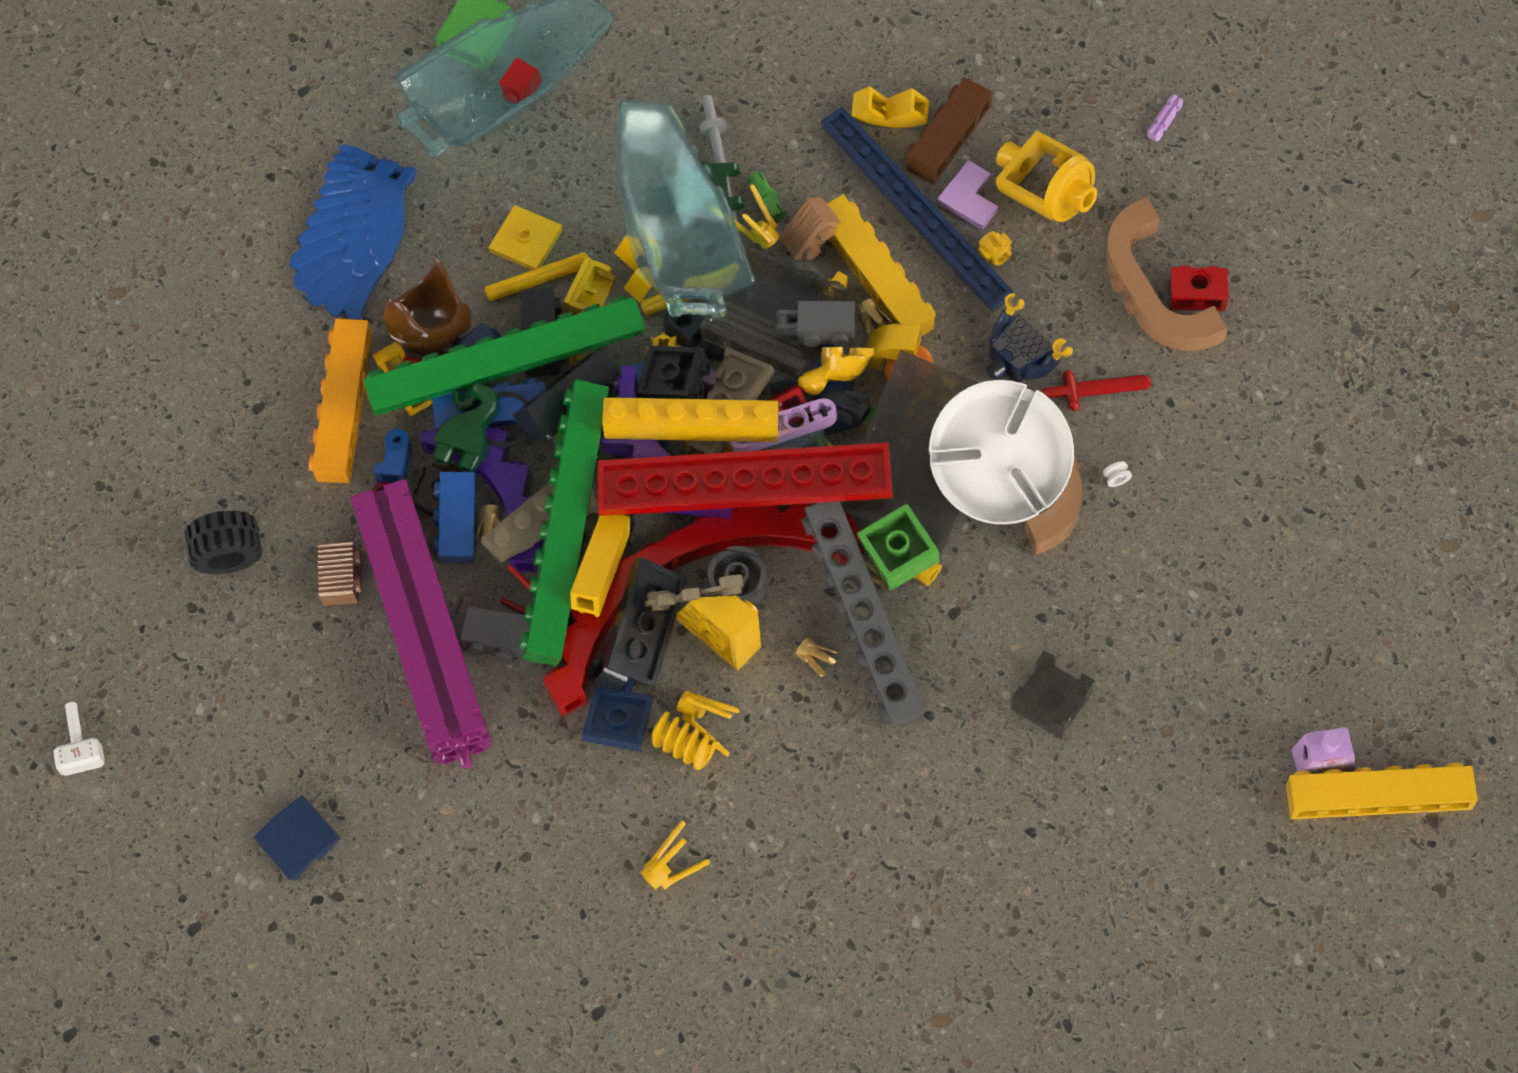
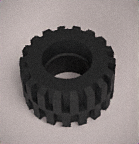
[184,510,262,574]

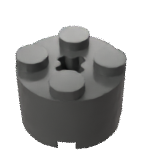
[708,546,767,608]

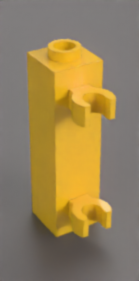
[570,515,630,617]

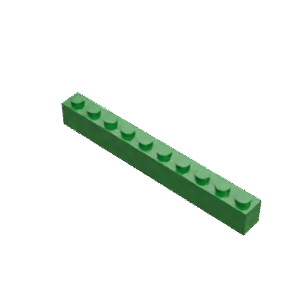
[363,296,645,417]
[519,379,609,666]

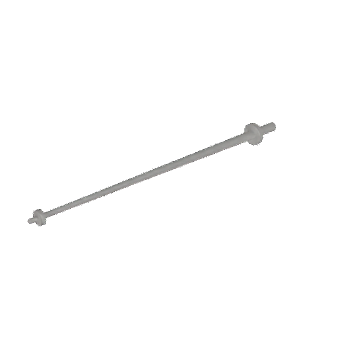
[700,95,773,400]

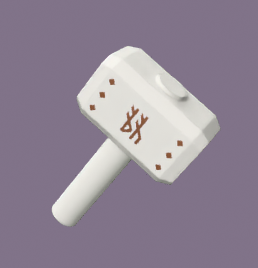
[53,702,105,776]

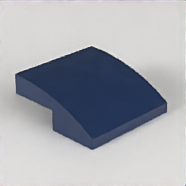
[253,796,341,881]

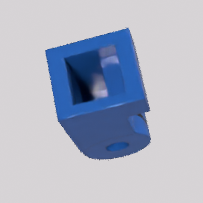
[374,429,412,483]

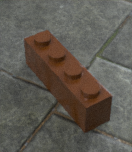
[905,77,993,185]

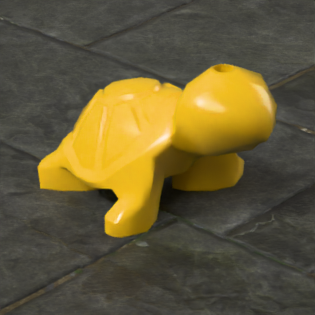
[798,347,874,395]

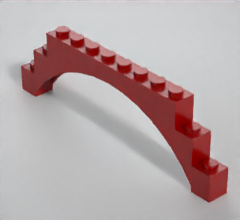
[542,503,864,717]

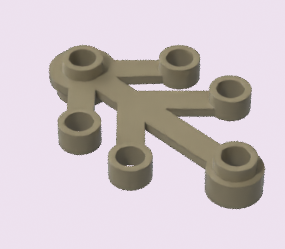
[645,575,744,611]

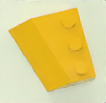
[675,595,761,671]

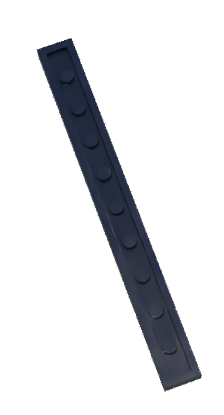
[821,107,1014,312]

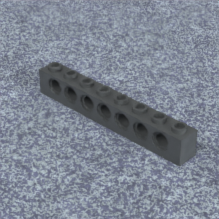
[801,501,925,729]

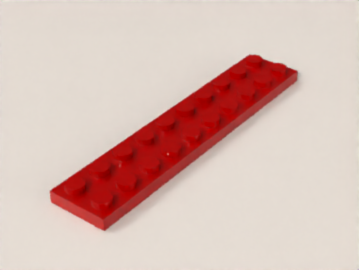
[598,442,892,516]

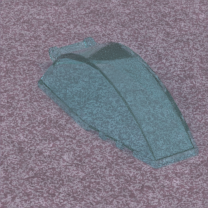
[396,0,615,157]
[617,100,754,318]

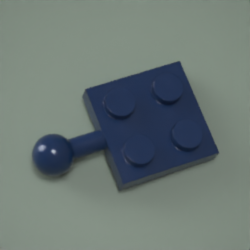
[582,678,653,751]

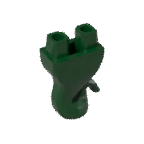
[433,383,499,472]

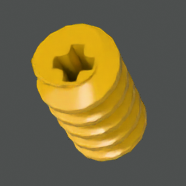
[651,711,718,771]

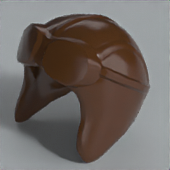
[382,260,471,353]

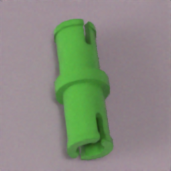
[748,171,786,223]

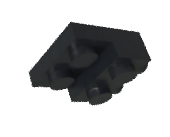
[635,345,711,399]

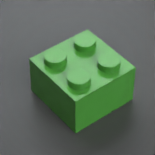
[857,504,940,591]

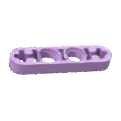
[729,398,837,452]

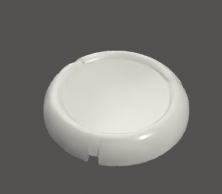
[929,380,1074,525]

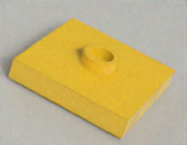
[488,205,563,270]

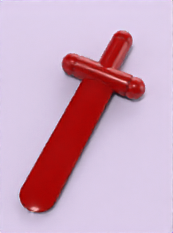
[1041,370,1152,411]

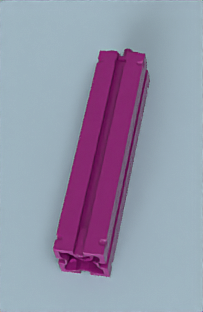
[350,479,492,769]

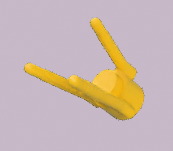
[713,184,780,249]
[677,690,740,757]
[640,821,710,890]

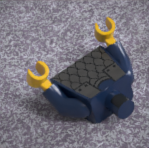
[986,293,1073,382]

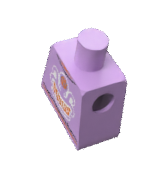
[1291,727,1355,774]

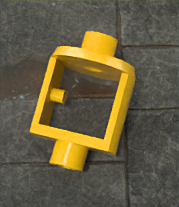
[996,130,1097,222]

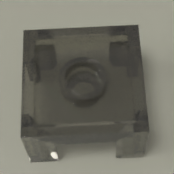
[1011,650,1095,740]

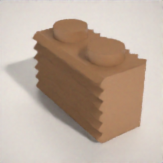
[779,197,840,260]
[318,541,363,606]

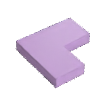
[937,160,998,231]

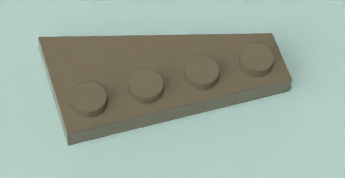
[689,347,775,454]
[481,483,599,562]

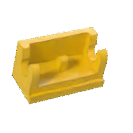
[563,256,616,315]

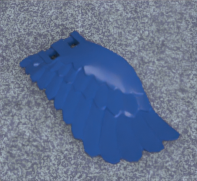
[289,144,417,320]

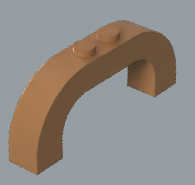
[1105,197,1228,351]
[1024,456,1082,555]

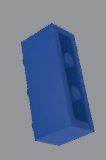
[433,472,476,563]

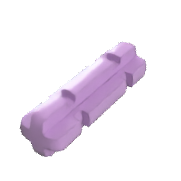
[1147,94,1183,142]

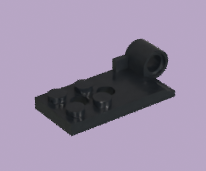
[588,557,687,690]

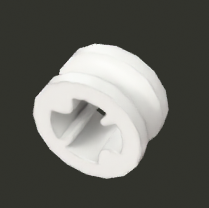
[1103,461,1132,487]

